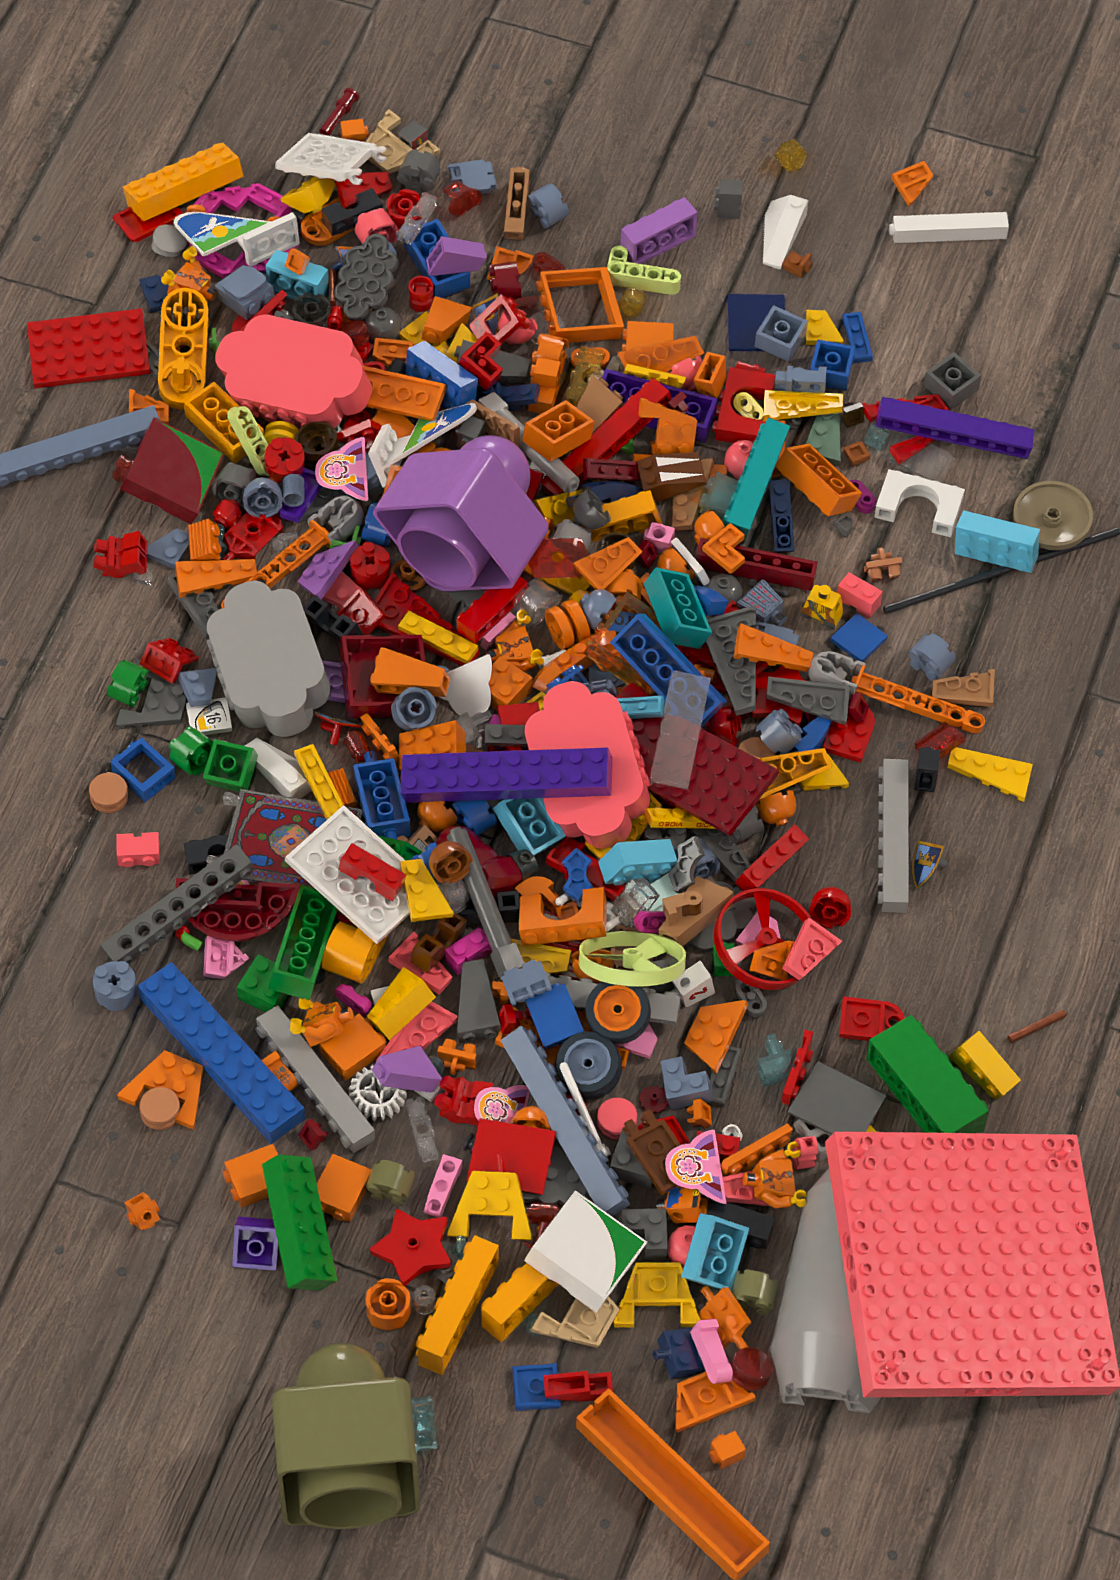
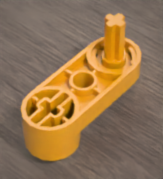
[158,288,209,410]
[321,897,447,984]

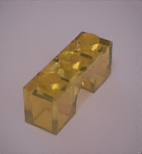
[566,346,604,407]

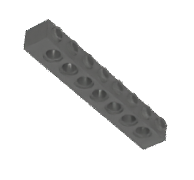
[100,844,255,965]

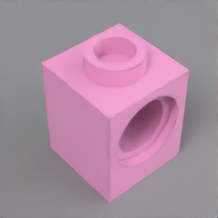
[643,522,675,553]

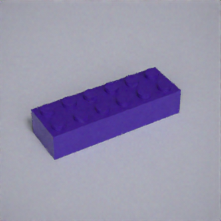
[602,369,717,442]

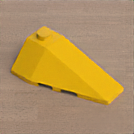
[280,176,335,213]

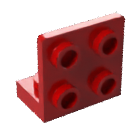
[336,419,381,455]
[139,638,199,683]

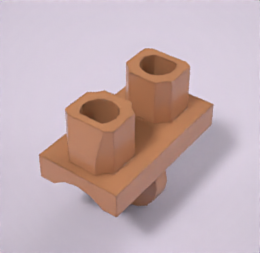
[863,547,903,582]

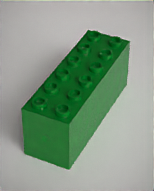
[866,1015,988,1133]

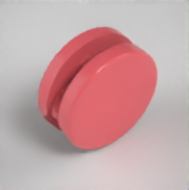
[597,1097,637,1140]

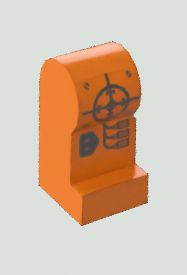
[261,1051,298,1092]

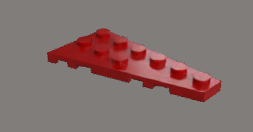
[374,572,480,666]

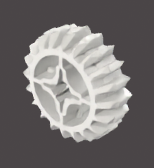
[349,1064,407,1121]

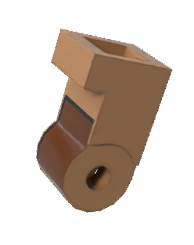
[662,891,703,926]

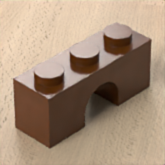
[410,910,467,973]

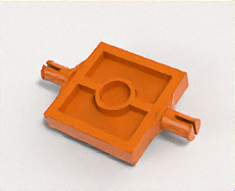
[698,1286,751,1352]

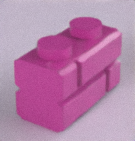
[445,927,491,975]

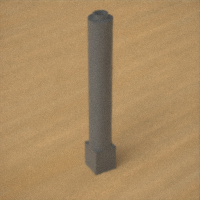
[447,827,524,978]

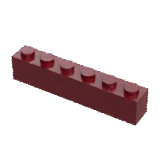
[696,538,818,591]

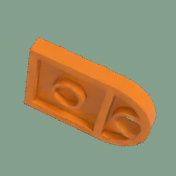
[301,197,355,246]

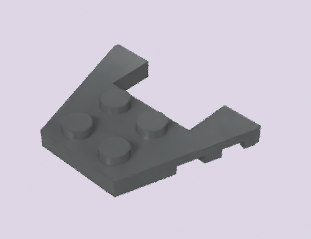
[116,659,188,729]

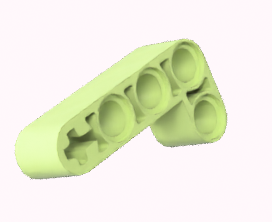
[607,246,681,295]
[227,406,286,476]

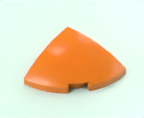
[487,246,534,280]

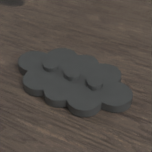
[334,234,399,322]
[682,882,756,952]
[522,1146,590,1207]

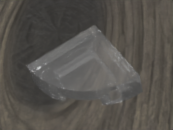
[132,568,153,586]

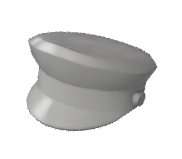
[151,225,187,257]

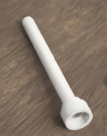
[560,1062,611,1157]

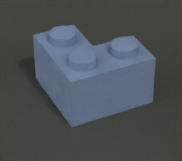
[661,1056,714,1110]

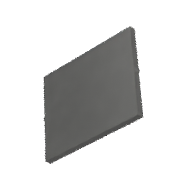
[787,1061,887,1135]

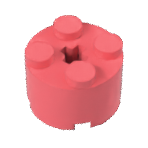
[355,208,399,243]

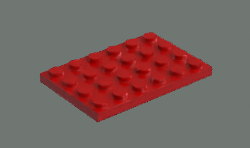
[27,308,150,389]

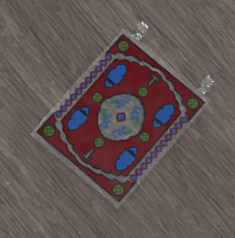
[206,789,363,888]

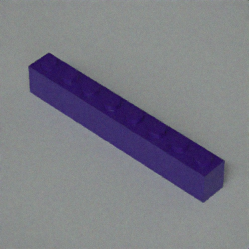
[875,397,1035,459]

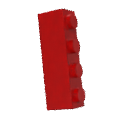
[456,577,528,644]
[734,824,809,891]

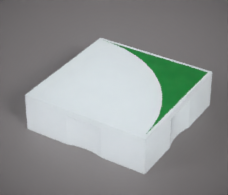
[524,1191,647,1313]

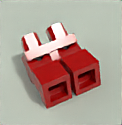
[93,530,148,578]
[434,1076,493,1128]

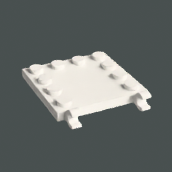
[276,133,386,185]

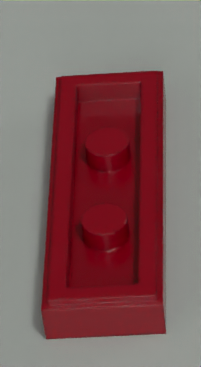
[583,458,639,482]

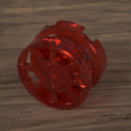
[112,454,135,483]

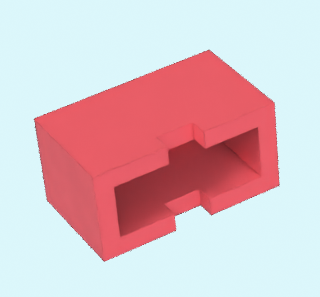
[837,572,883,618]
[117,832,160,867]

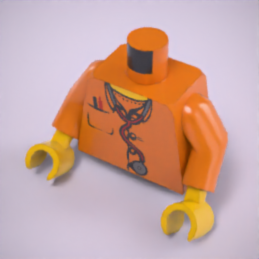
[161,246,217,301]
[486,609,544,672]
[290,998,354,1047]
[743,1141,807,1209]

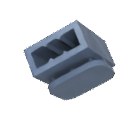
[214,265,275,320]

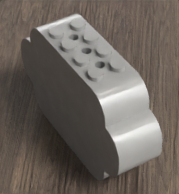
[207,581,331,737]

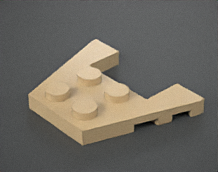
[366,109,440,174]
[530,1297,619,1348]

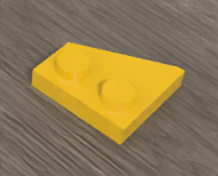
[806,310,843,346]

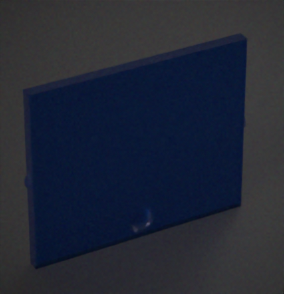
[727,294,785,352]

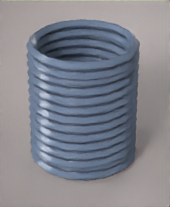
[283,474,304,507]

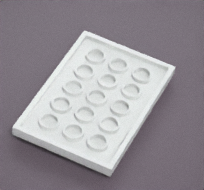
[285,805,410,944]

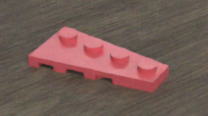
[376,1001,458,1061]

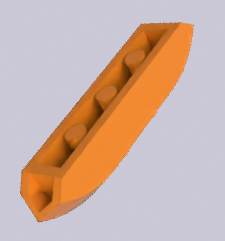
[532,631,616,692]

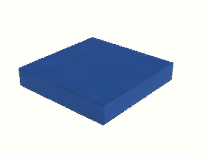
[831,613,888,662]
[512,1363,560,1411]

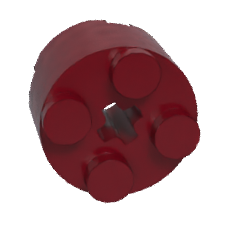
[488,261,522,300]

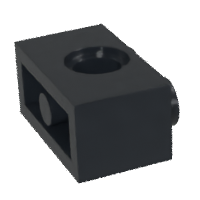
[914,747,940,792]

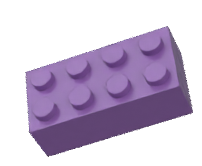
[621,197,697,264]

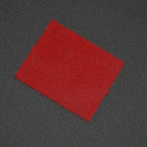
[466,1118,556,1195]

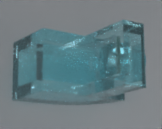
[757,1034,791,1087]
[411,1396,438,1451]

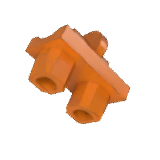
[437,1039,476,1076]

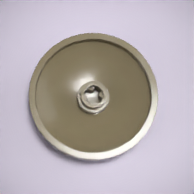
[1013,481,1093,550]

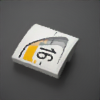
[186,697,232,735]

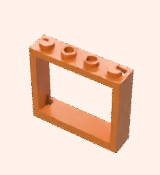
[536,267,624,343]

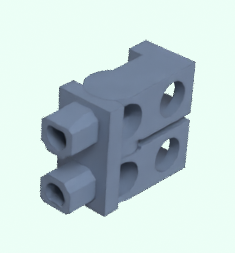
[775,366,827,393]

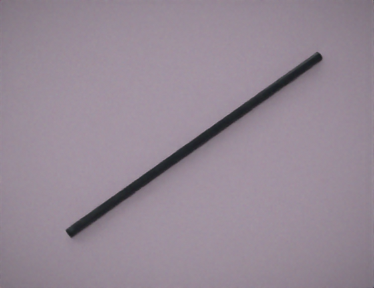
[883,527,1120,614]

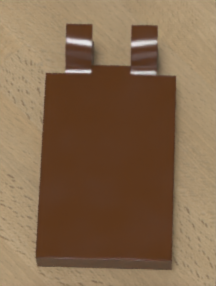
[622,1109,680,1195]

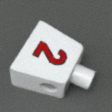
[670,961,715,1007]

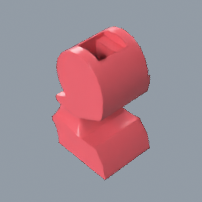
[791,1136,818,1170]

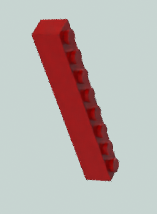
[541,378,672,496]

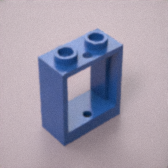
[111,737,176,802]

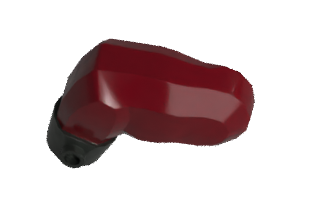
[436,826,539,897]

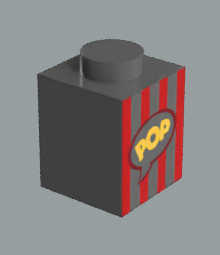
[398,120,428,150]

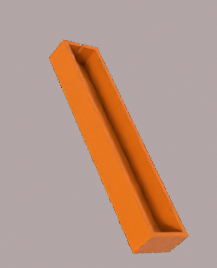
[576,1388,770,1580]

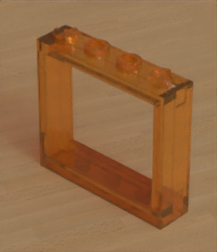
[584,591,678,693]

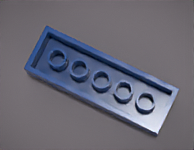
[610,614,727,728]

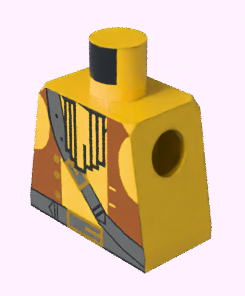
[800,585,843,629]

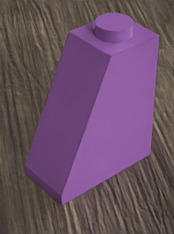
[426,236,487,276]
[372,1046,442,1093]

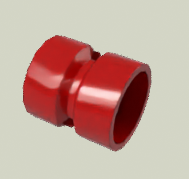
[408,276,434,312]

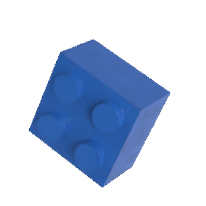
[810,339,855,391]

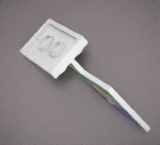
[174,212,300,266]
[368,403,477,487]

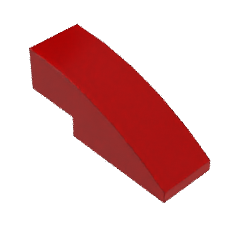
[543,1371,614,1401]

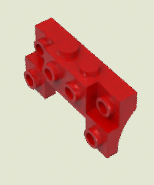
[546,836,633,903]

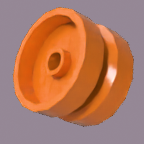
[545,599,590,650]

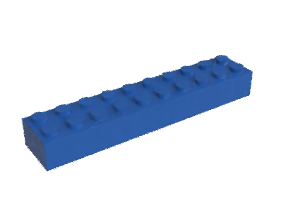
[138,962,305,1144]

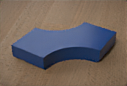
[562,848,593,904]

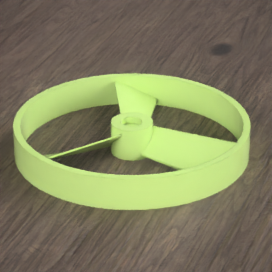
[579,931,686,986]

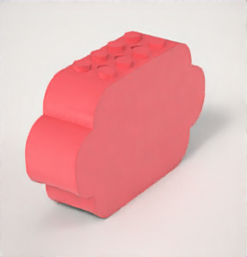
[215,315,372,428]
[525,681,651,849]

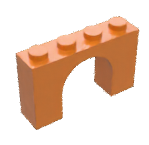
[519,887,607,946]

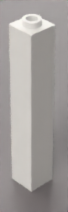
[889,212,1009,243]

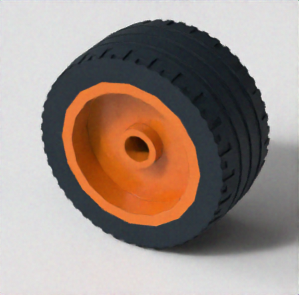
[586,981,651,1044]

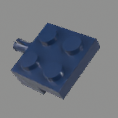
[653,1328,706,1379]

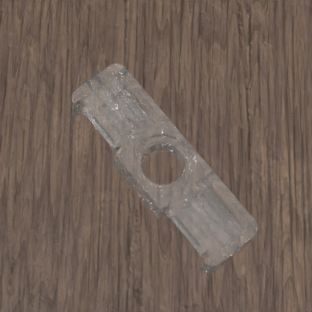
[396,193,437,244]
[406,1096,439,1162]

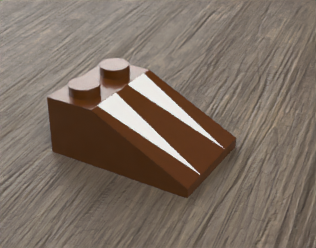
[637,452,707,503]

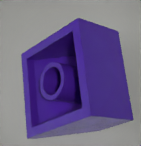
[232,1216,279,1271]

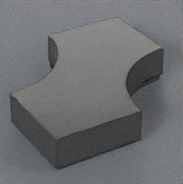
[668,836,705,893]

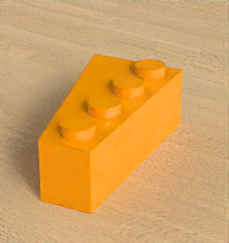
[581,490,662,542]
[758,748,832,799]

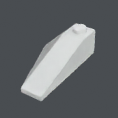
[763,195,808,270]
[245,738,312,803]

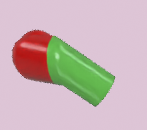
[175,926,202,951]

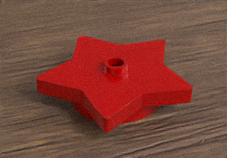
[752,665,807,727]
[370,1209,451,1287]

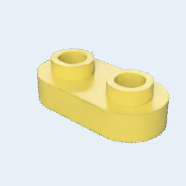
[733,392,764,420]

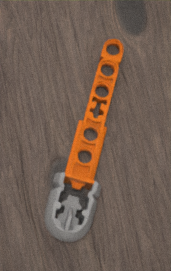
[221,496,364,608]
[808,651,985,733]

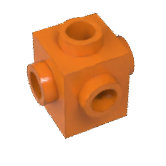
[124,1192,160,1230]

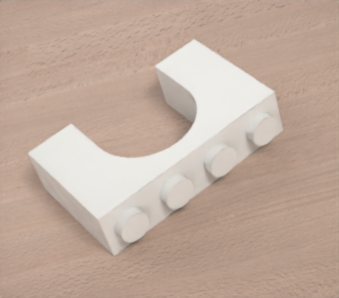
[875,469,965,537]

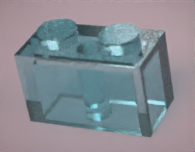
[699,472,738,520]

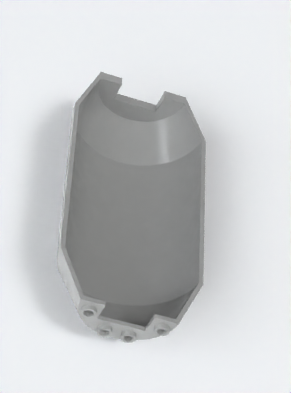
[771,1168,881,1413]

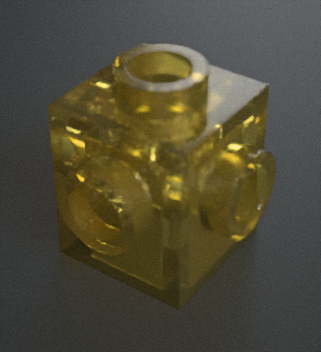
[774,139,808,172]

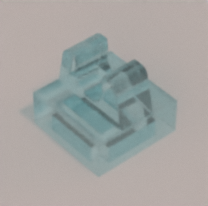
[864,423,890,451]

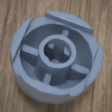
[243,477,283,517]
[580,589,617,630]

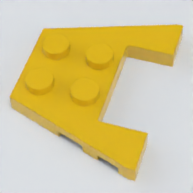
[447,1171,533,1241]
[614,1263,700,1327]

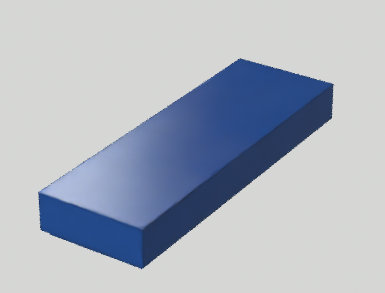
[842,312,873,364]

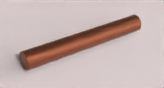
[329,269,336,307]
[1007,1009,1066,1043]

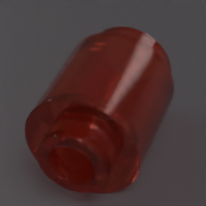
[343,731,371,762]
[527,1202,558,1224]

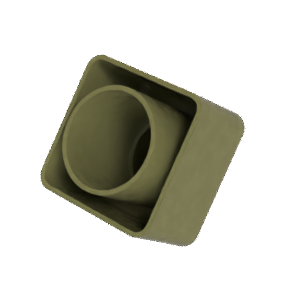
[272,1343,420,1529]

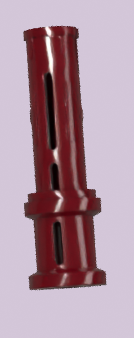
[319,88,359,136]

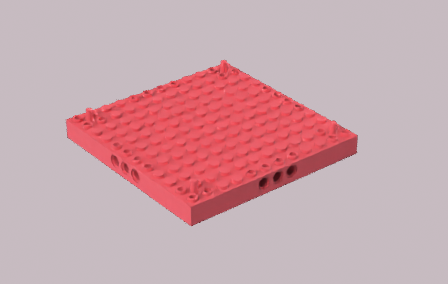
[825,1132,1120,1397]

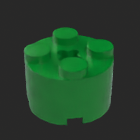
[107,659,149,707]
[169,726,214,776]

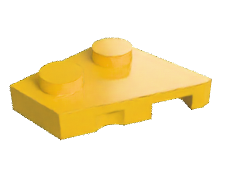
[798,754,849,791]

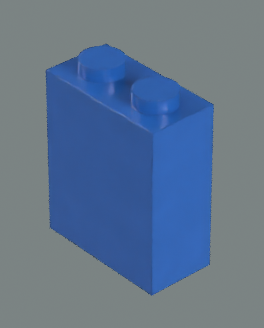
[525,983,584,1050]

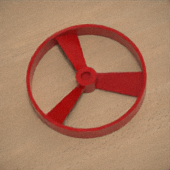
[713,888,812,990]

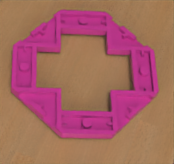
[186,183,299,279]

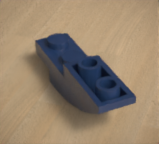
[476,382,540,411]
[769,480,795,553]
[566,481,644,508]

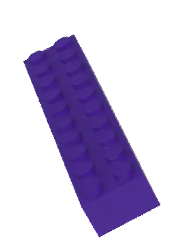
[400,747,612,803]

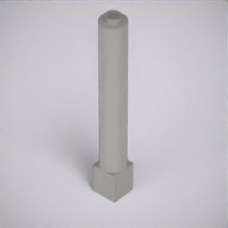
[478,392,579,493]

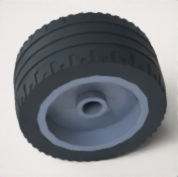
[556,1031,622,1100]

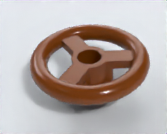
[390,559,426,592]

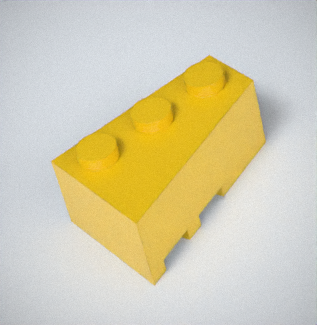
[366,967,436,1040]
[948,1031,1021,1100]

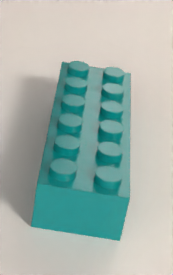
[723,418,790,543]

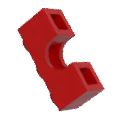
[338,843,406,902]

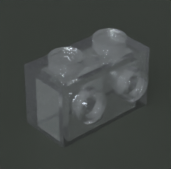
[610,878,660,927]

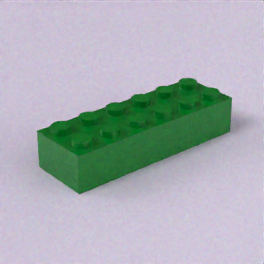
[268,885,338,1000]
[262,1154,338,1291]

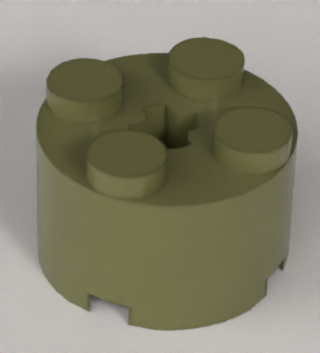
[366,1160,416,1206]
[732,1270,779,1315]

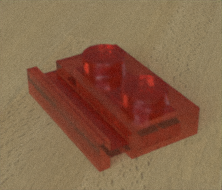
[915,722,966,759]

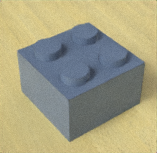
[755,305,808,362]

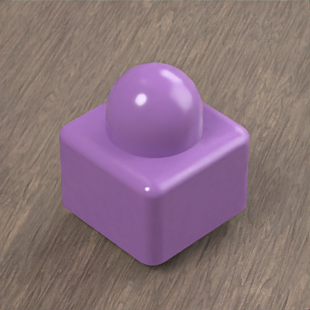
[373,435,548,591]

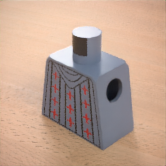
[737,580,786,626]

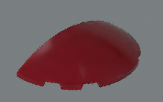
[176,878,300,941]

